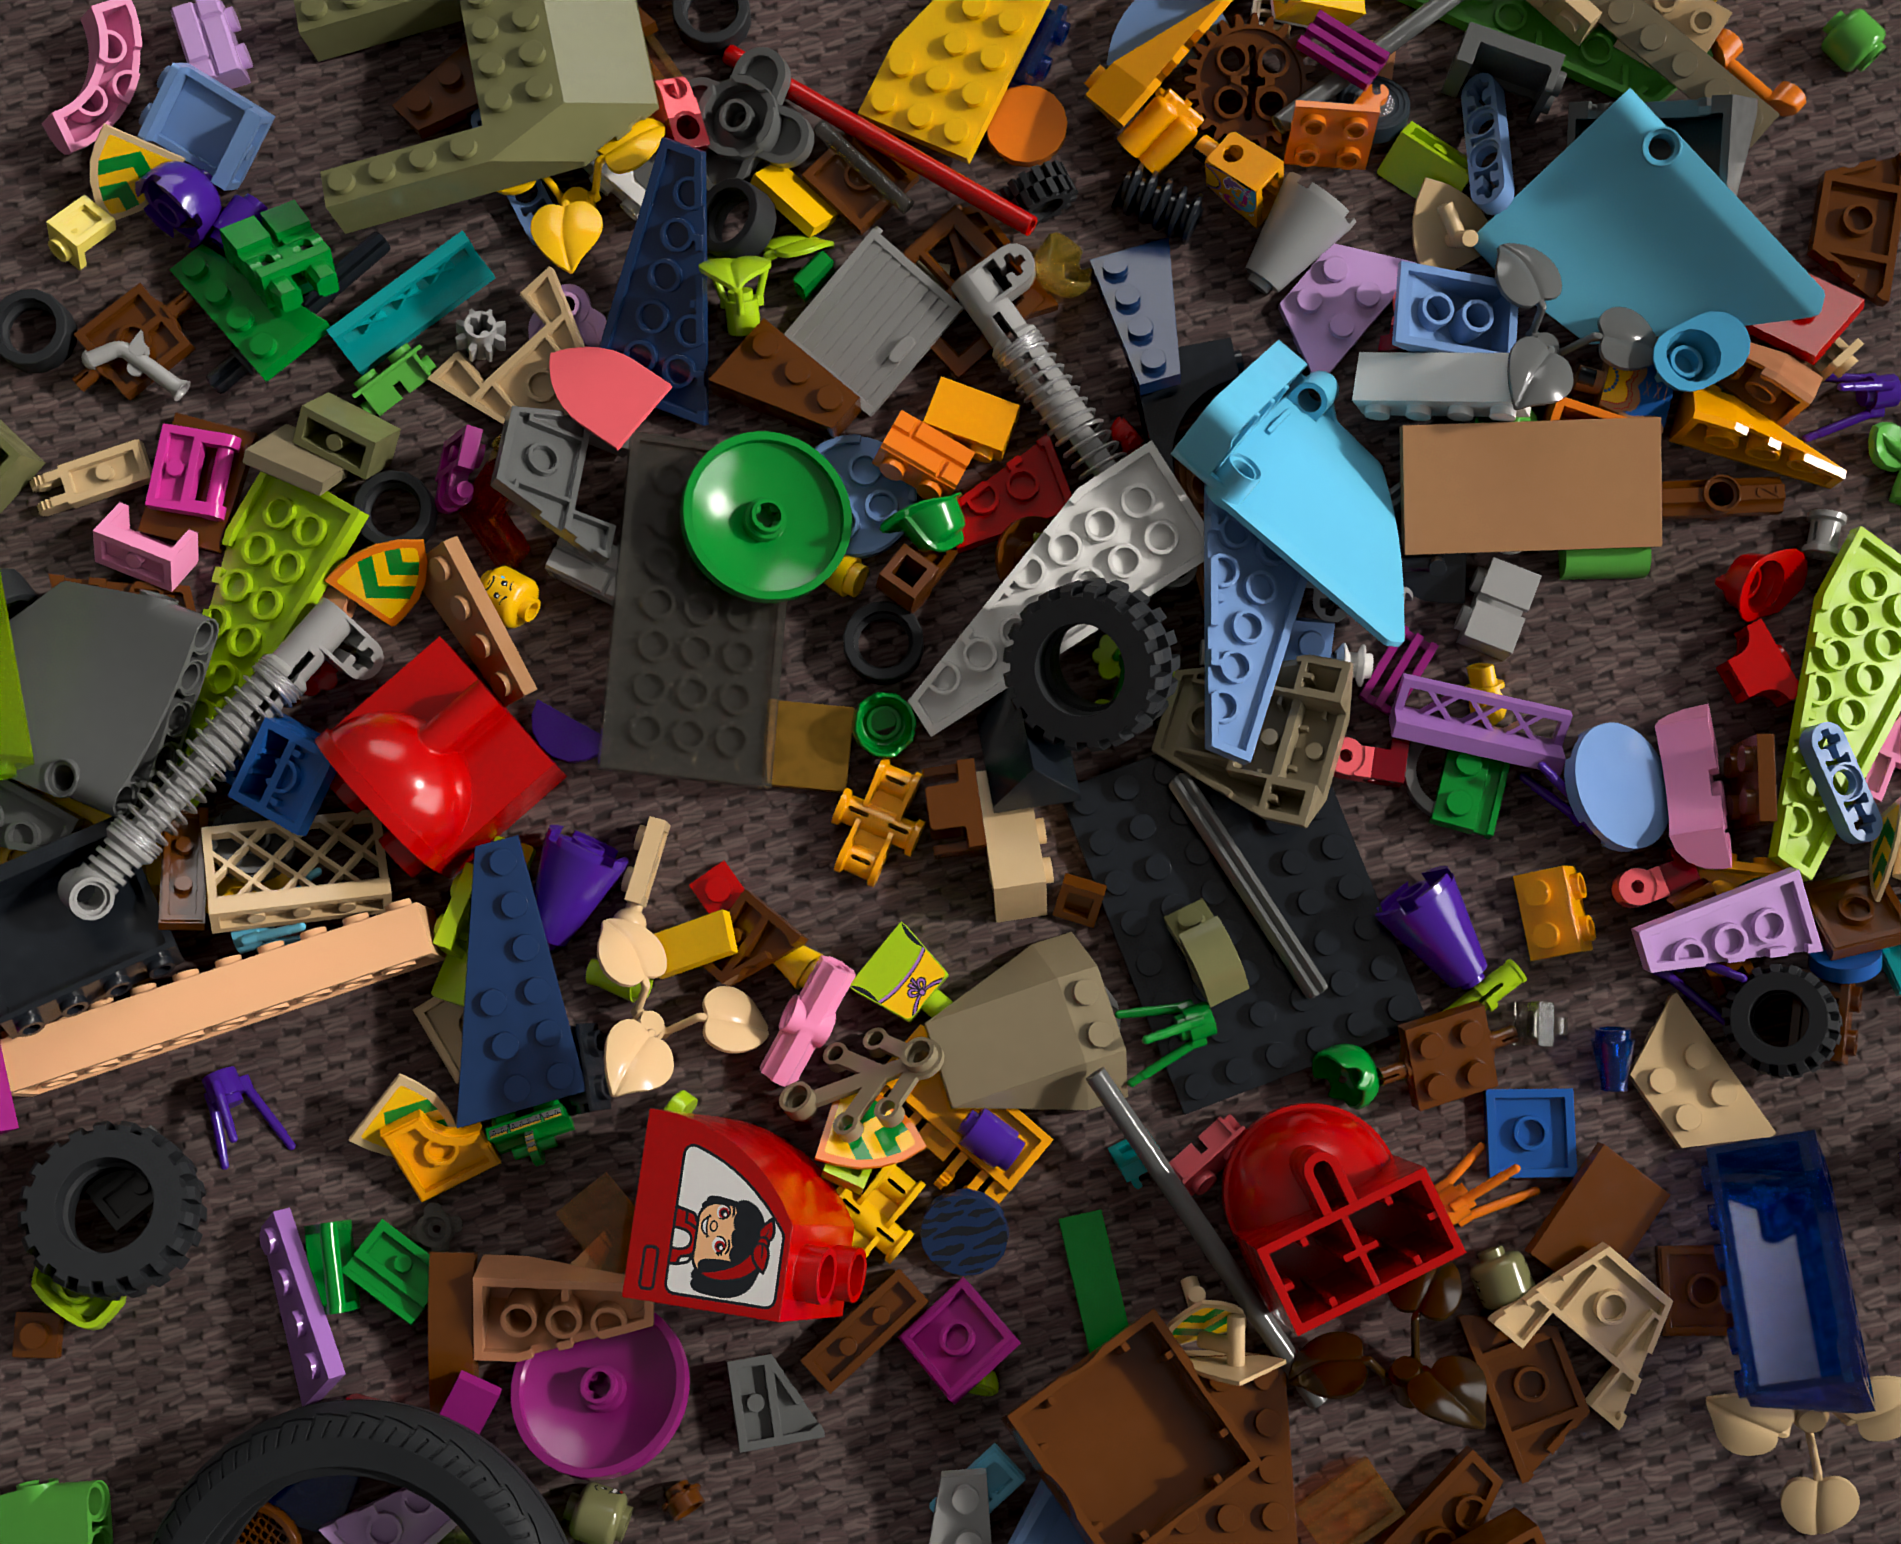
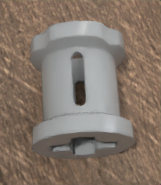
[1801,509,1847,561]

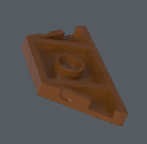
[1807,152,1901,307]
[1456,1314,1590,1484]

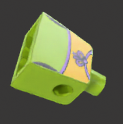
[849,921,953,1023]

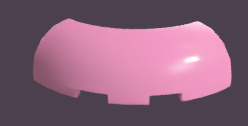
[42,0,142,155]
[1655,704,1732,869]

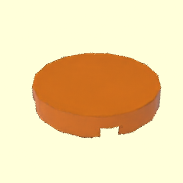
[986,85,1068,167]

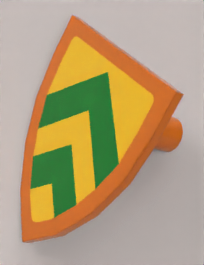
[325,539,428,627]
[815,1093,926,1170]

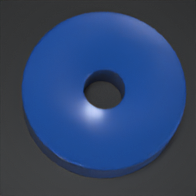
[1808,944,1882,984]

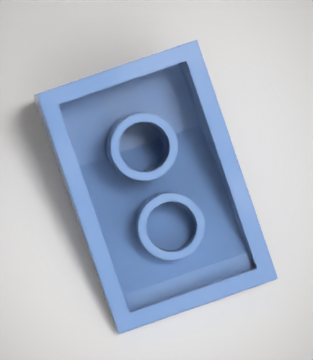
[1392,261,1519,353]

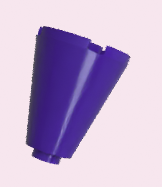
[534,825,629,951]
[1375,866,1487,990]

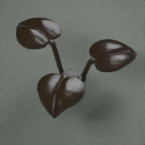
[1288,1261,1488,1429]

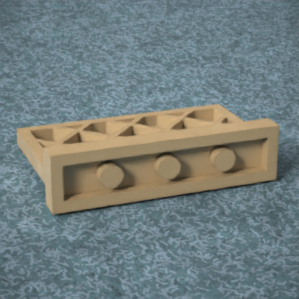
[201,809,392,934]

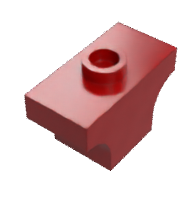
[1716,619,1799,708]

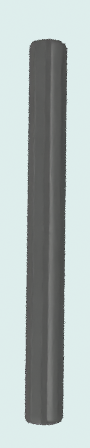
[1168,772,1328,999]

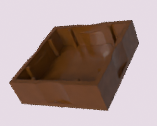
[1001,1308,1263,1544]

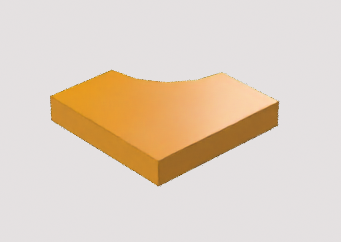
[379,1109,501,1202]

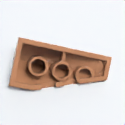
[1657,337,1823,428]
[473,1254,654,1362]

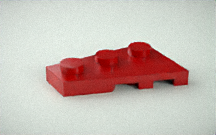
[955,433,1072,553]

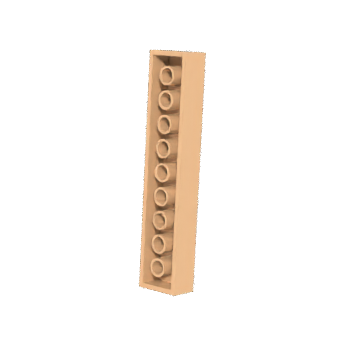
[0,898,447,1097]

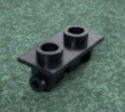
[568,1023,612,1115]

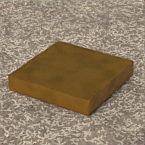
[760,699,855,793]

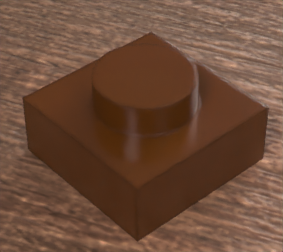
[1052,873,1107,928]
[12,1311,64,1358]

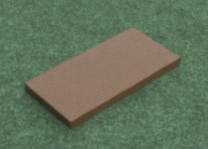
[1399,417,1662,555]

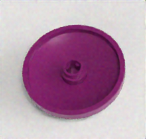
[511,1312,690,1481]

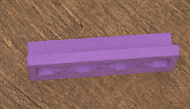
[1389,673,1573,775]

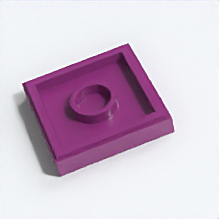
[898,1277,1021,1405]

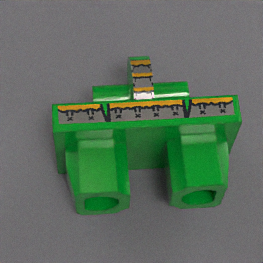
[486,1099,575,1167]

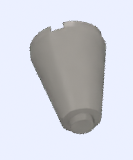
[1245,172,1356,294]

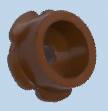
[661,1480,705,1521]

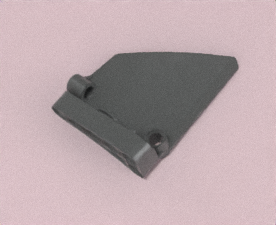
[0,581,219,819]

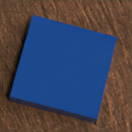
[1483,1088,1577,1178]

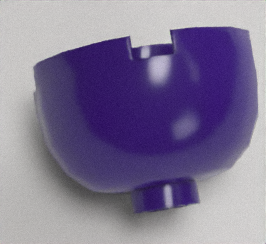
[135,161,222,248]

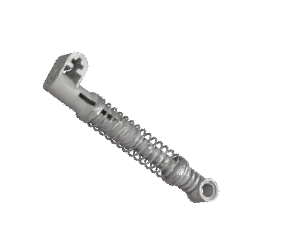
[951,243,1197,590]
[58,597,384,920]

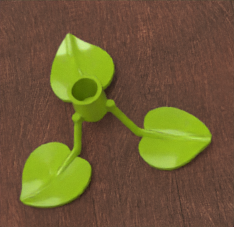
[698,234,835,336]

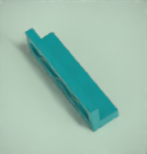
[326,231,495,376]

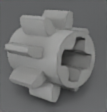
[455,309,506,362]

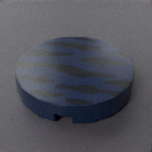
[920,1188,1009,1276]

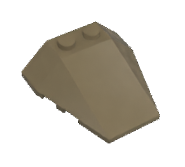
[1151,655,1354,828]
[923,932,1128,1111]

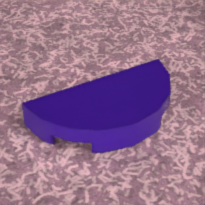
[532,699,612,763]

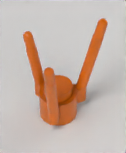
[1434,1142,1540,1227]

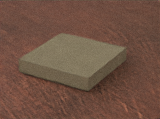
[243,424,352,496]

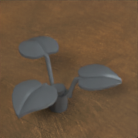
[1495,243,1657,410]

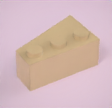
[976,770,1054,923]

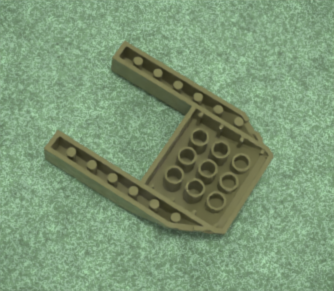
[294,0,659,234]

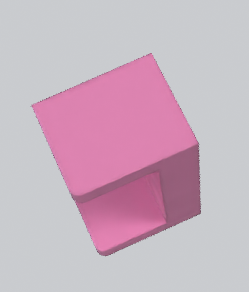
[93,502,199,592]

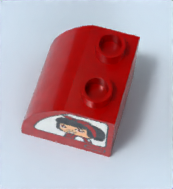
[622,1108,867,1322]

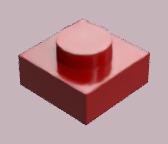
[689,860,744,914]

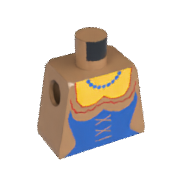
[1572,362,1674,434]

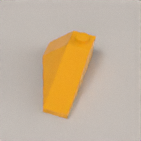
[1084,0,1233,130]
[1669,384,1847,489]

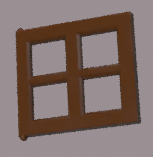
[902,205,1045,380]

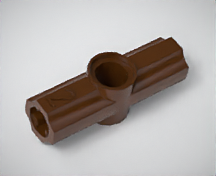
[1662,474,1786,521]

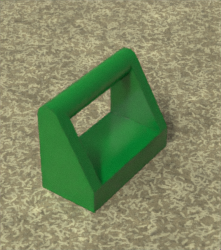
[304,1219,361,1315]

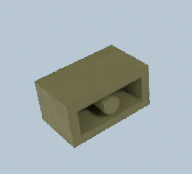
[292,392,401,480]

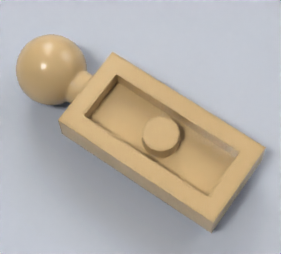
[613,816,670,928]

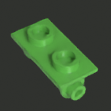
[352,343,437,417]

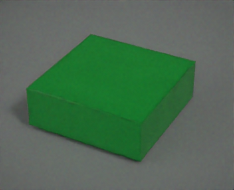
[793,251,835,302]

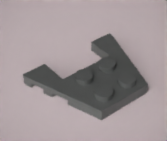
[490,406,634,565]

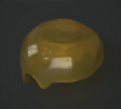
[1034,232,1092,298]

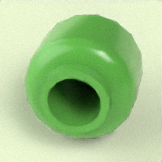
[1821,8,1886,72]

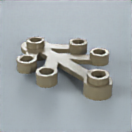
[779,1027,945,1143]

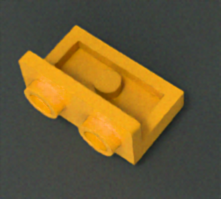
[1513,866,1596,961]

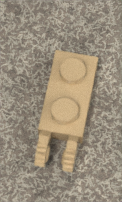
[29,439,152,517]

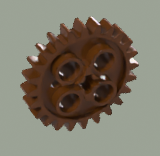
[1182,13,1317,150]

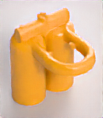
[1117,87,1204,176]

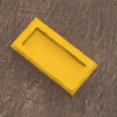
[750,165,839,238]
[654,909,738,979]

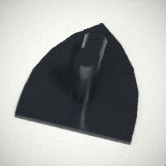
[1398,531,1467,603]

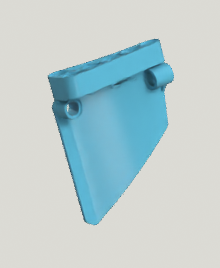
[1473,88,1825,345]
[1171,340,1405,647]

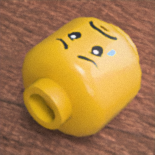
[480,566,541,629]

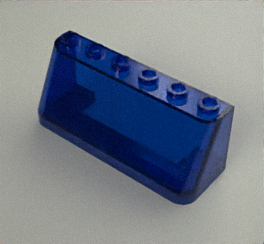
[1701,1129,1876,1414]

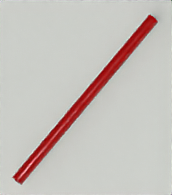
[722,45,1038,236]

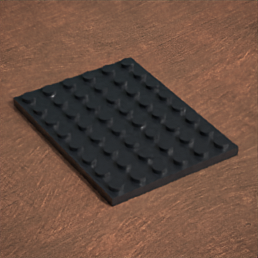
[1062,754,1426,1115]

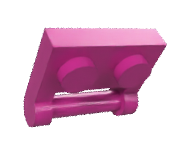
[145,423,242,522]

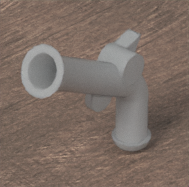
[81,330,191,401]

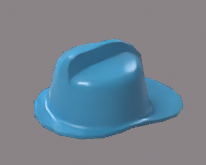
[1653,311,1751,392]

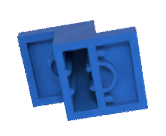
[225,713,337,836]

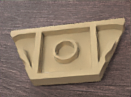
[1627,992,1776,1148]

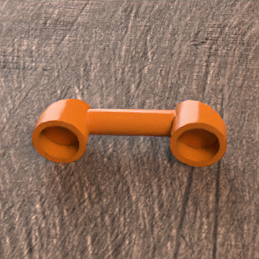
[1710,28,1806,117]

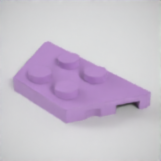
[1278,244,1416,373]

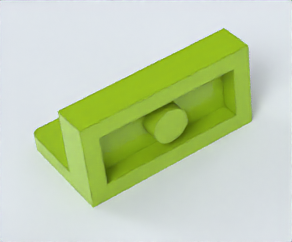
[1377,121,1469,199]

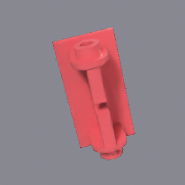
[1169,1114,1246,1196]

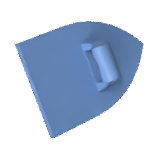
[1107,0,1231,69]

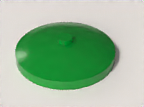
[680,431,852,603]

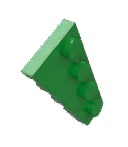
[169,244,331,382]

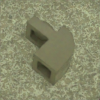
[1164,898,1250,1008]

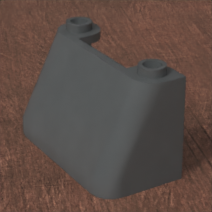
[1567,94,1758,196]

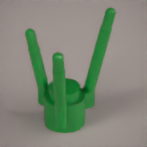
[1114,999,1217,1087]

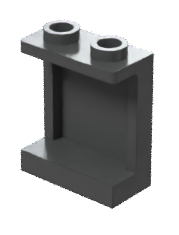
[1441,22,1567,125]

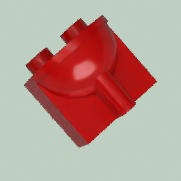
[315,636,567,879]
[1222,1103,1466,1336]

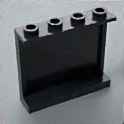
[0,816,185,1039]

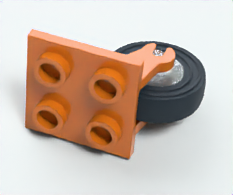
[1284,76,1410,170]

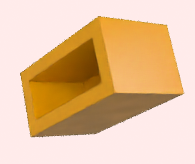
[923,376,1020,463]

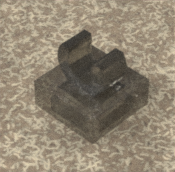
[1513,1001,1568,1047]

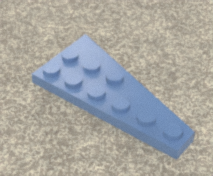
[1204,483,1308,765]

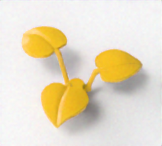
[496,118,666,274]

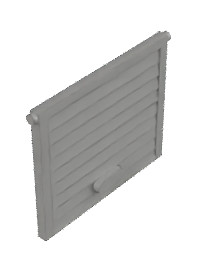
[784,226,964,417]

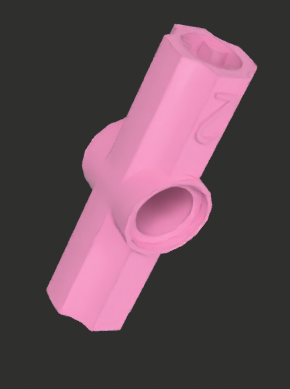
[760,955,856,1087]

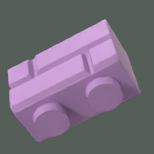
[171,0,253,89]

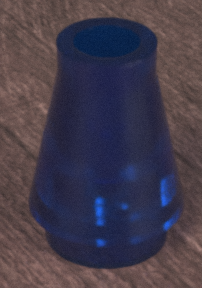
[1590,1026,1636,1092]

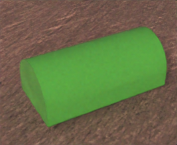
[1558,547,1651,580]

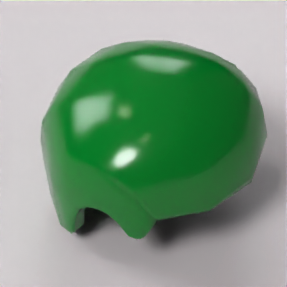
[851,692,916,758]
[1312,1043,1380,1110]

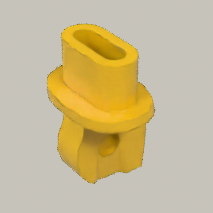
[1465,663,1507,726]

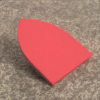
[549,347,672,451]

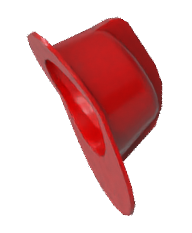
[1715,548,1807,622]

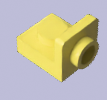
[46,194,116,271]

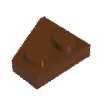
[702,889,809,987]

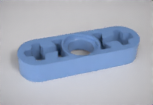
[1799,722,1883,844]

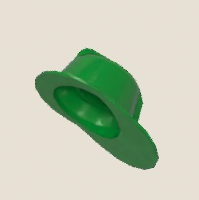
[879,492,966,552]

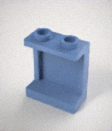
[137,63,275,191]

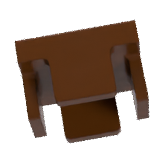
[922,758,987,859]

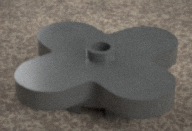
[688,47,814,191]

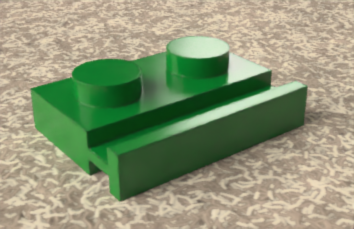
[1429,749,1510,840]
[342,1219,429,1326]

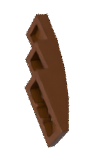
[428,1251,479,1414]

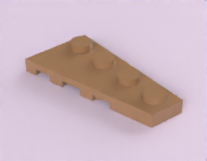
[423,536,537,707]

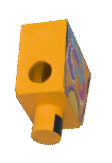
[1192,132,1284,229]

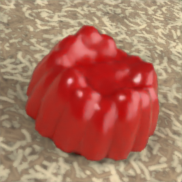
[1110,416,1145,456]

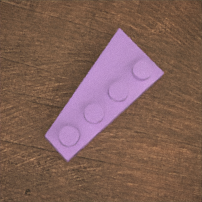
[1631,867,1823,973]

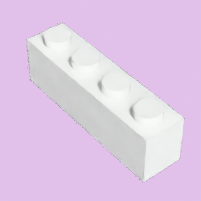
[1352,352,1531,422]

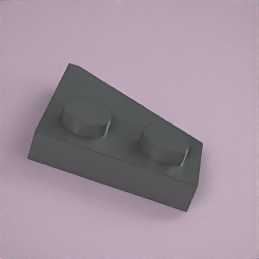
[726,1353,825,1453]

